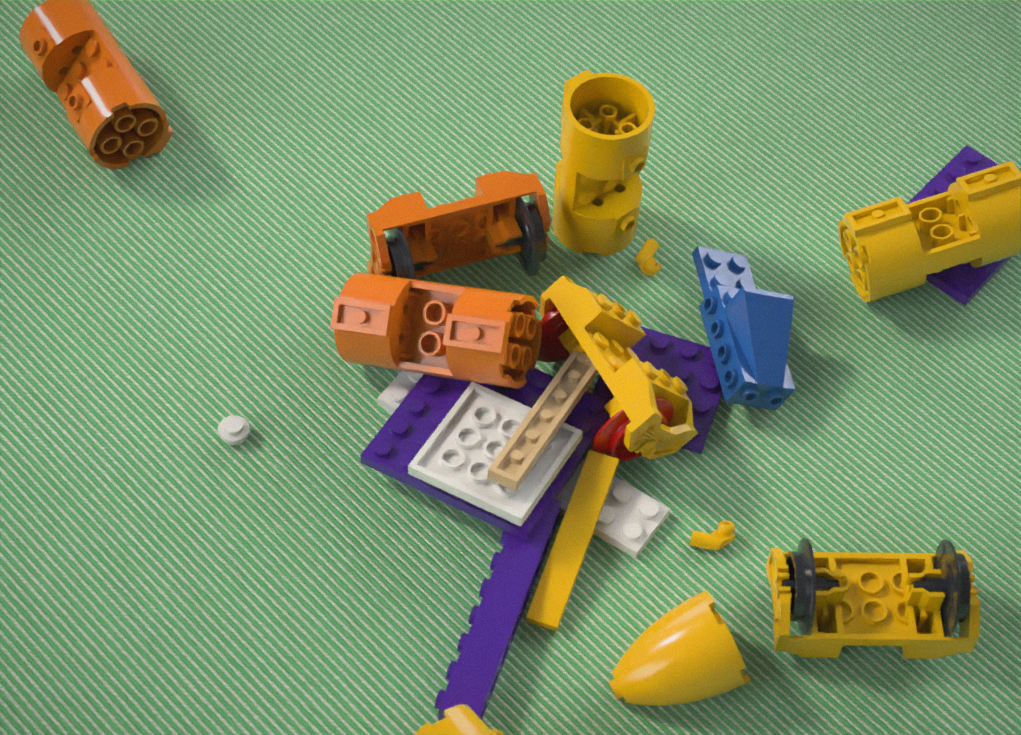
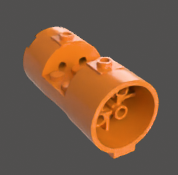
[19,0,174,169]
[330,272,542,389]

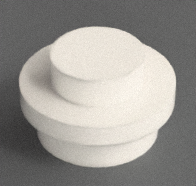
[218,415,250,446]

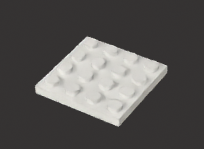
[408,382,583,527]

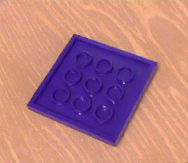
[592,326,723,454]

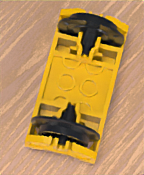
[766,538,980,659]

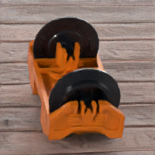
[367,171,551,280]

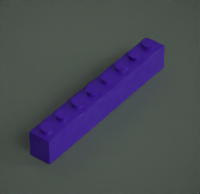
[434,499,562,721]

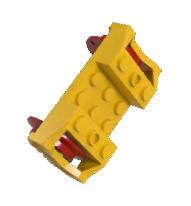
[537,275,698,461]

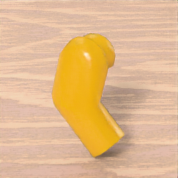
[635,239,661,276]
[689,520,735,551]

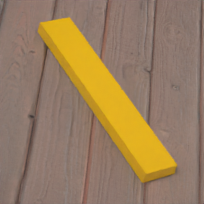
[526,450,619,632]

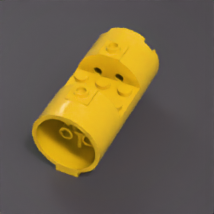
[552,69,655,257]
[838,161,1021,302]

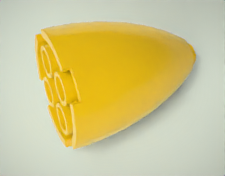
[609,590,751,706]

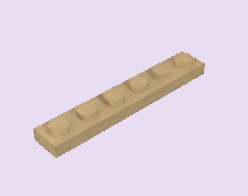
[487,350,599,491]

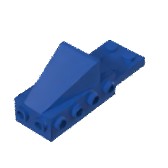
[692,246,796,410]

